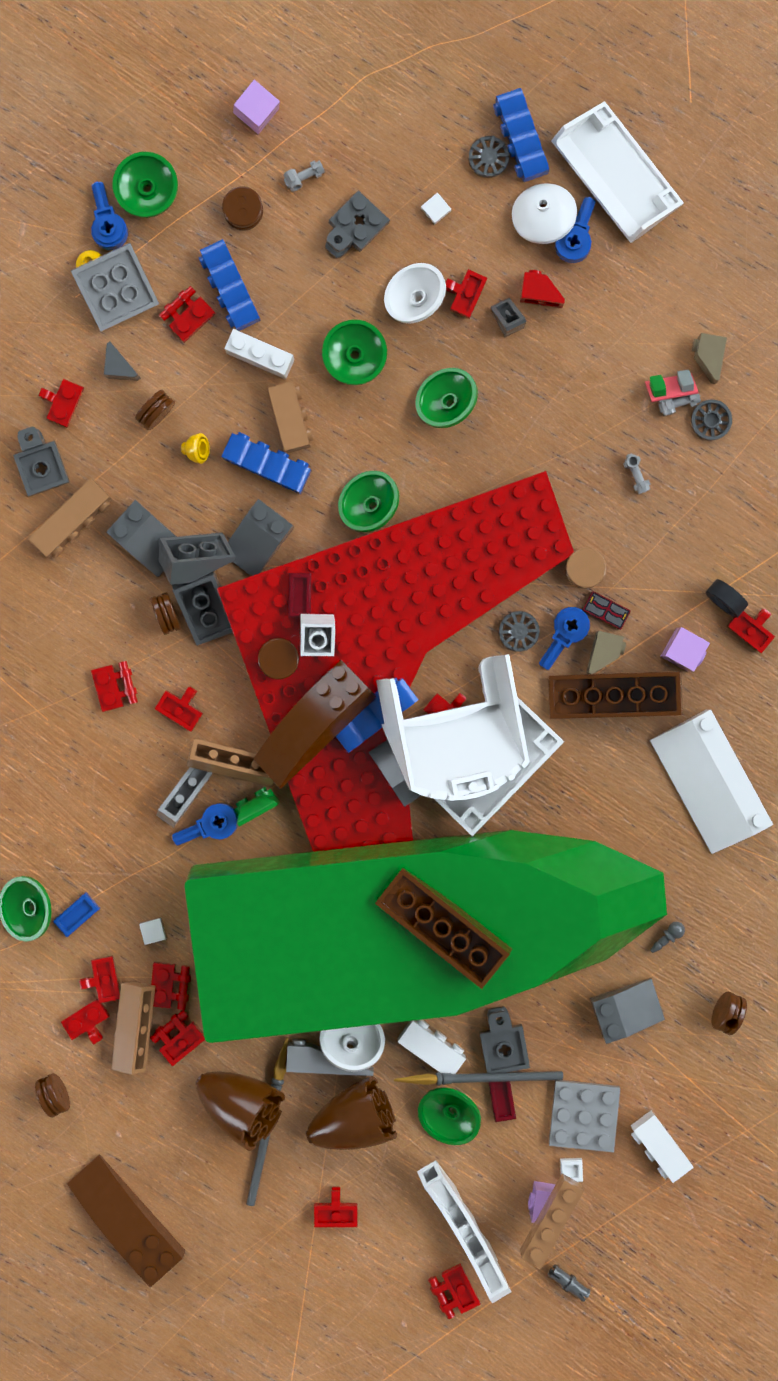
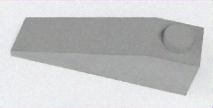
[156,767,213,828]
[286,1039,374,1076]

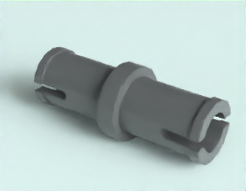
[548,1264,591,1302]

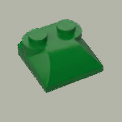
[234,787,280,827]

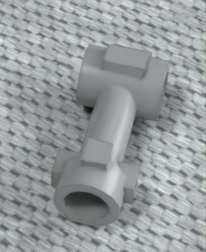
[284,160,325,191]
[658,393,701,416]
[623,453,651,494]

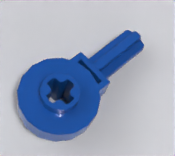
[91,181,128,251]
[555,197,596,263]
[539,607,590,670]
[172,803,238,846]

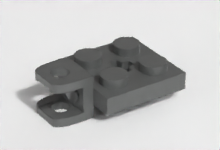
[325,190,390,258]
[13,426,70,497]
[479,1006,530,1073]

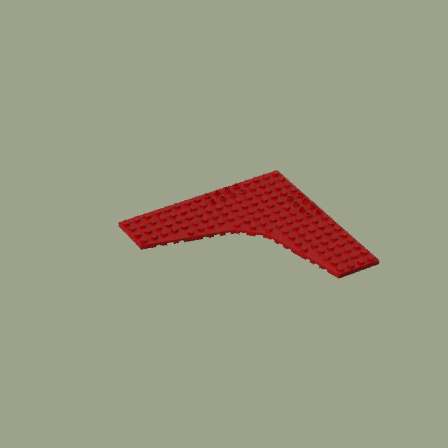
[217,471,574,852]

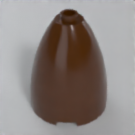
[196,1071,285,1151]
[306,1076,397,1150]

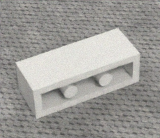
[225,329,294,379]
[398,1020,466,1074]
[631,1110,694,1183]

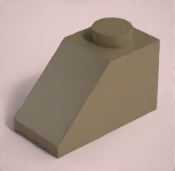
[692,333,727,384]
[586,631,626,674]

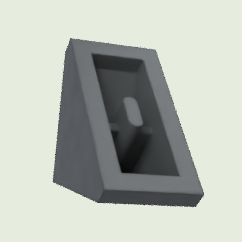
[490,298,526,337]
[104,341,141,381]

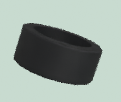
[706,579,748,618]

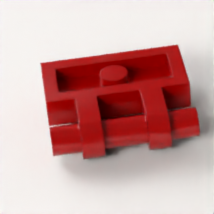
[159,286,216,343]
[91,661,138,712]
[151,962,191,1010]
[150,1010,205,1067]
[428,1263,481,1319]

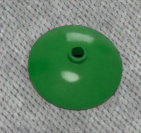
[112,152,178,218]
[322,320,387,385]
[415,368,478,428]
[338,471,400,532]
[0,876,52,942]
[418,1088,481,1145]

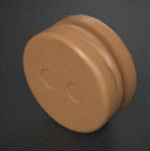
[565,548,606,589]

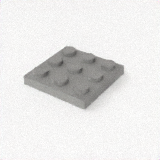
[71,243,159,331]
[549,1080,620,1152]

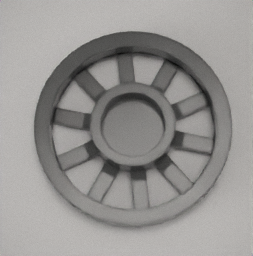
[469,136,509,178]
[691,399,732,441]
[499,611,540,652]

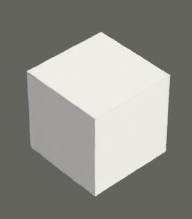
[300,614,335,656]

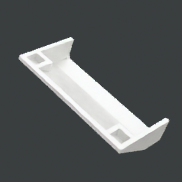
[551,101,684,243]
[435,697,564,836]
[650,709,773,854]

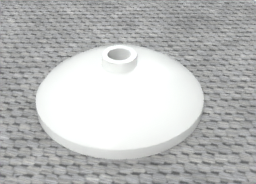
[512,183,577,244]
[384,263,446,323]
[320,1024,385,1072]

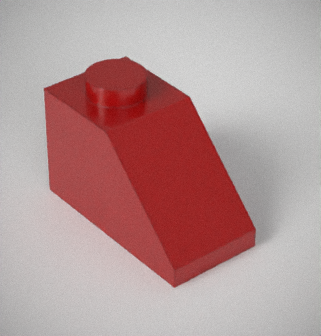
[520,270,565,308]

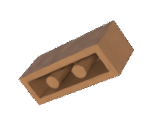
[268,381,313,453]

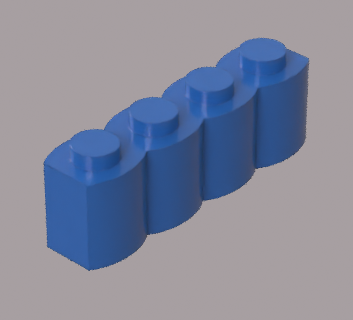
[493,88,549,182]
[198,239,261,331]
[221,432,312,494]
[336,678,419,753]

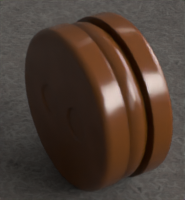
[222,186,263,231]
[135,390,175,431]
[150,592,181,635]
[258,638,299,679]
[711,991,747,1035]
[35,1073,70,1118]

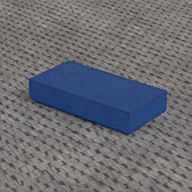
[53,892,100,937]

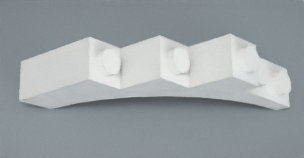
[417,1160,511,1303]

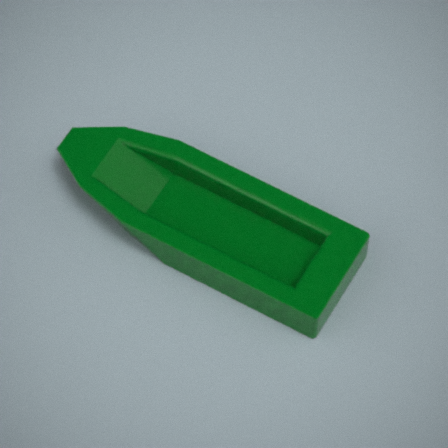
[184,830,667,1043]

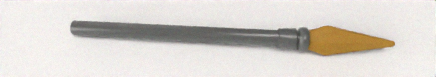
[246,1037,288,1206]
[394,1071,563,1086]

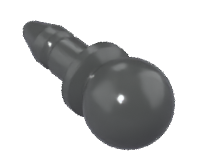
[650,921,685,953]

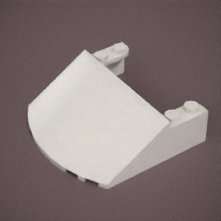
[376,654,529,800]

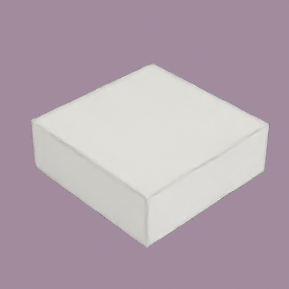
[421,193,451,225]
[139,918,167,945]
[560,1158,583,1182]

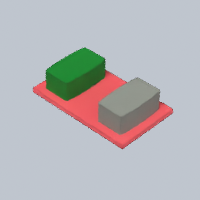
[645,370,699,402]

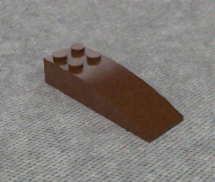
[253,660,376,789]
[549,671,683,719]
[375,868,512,989]
[67,1154,186,1288]

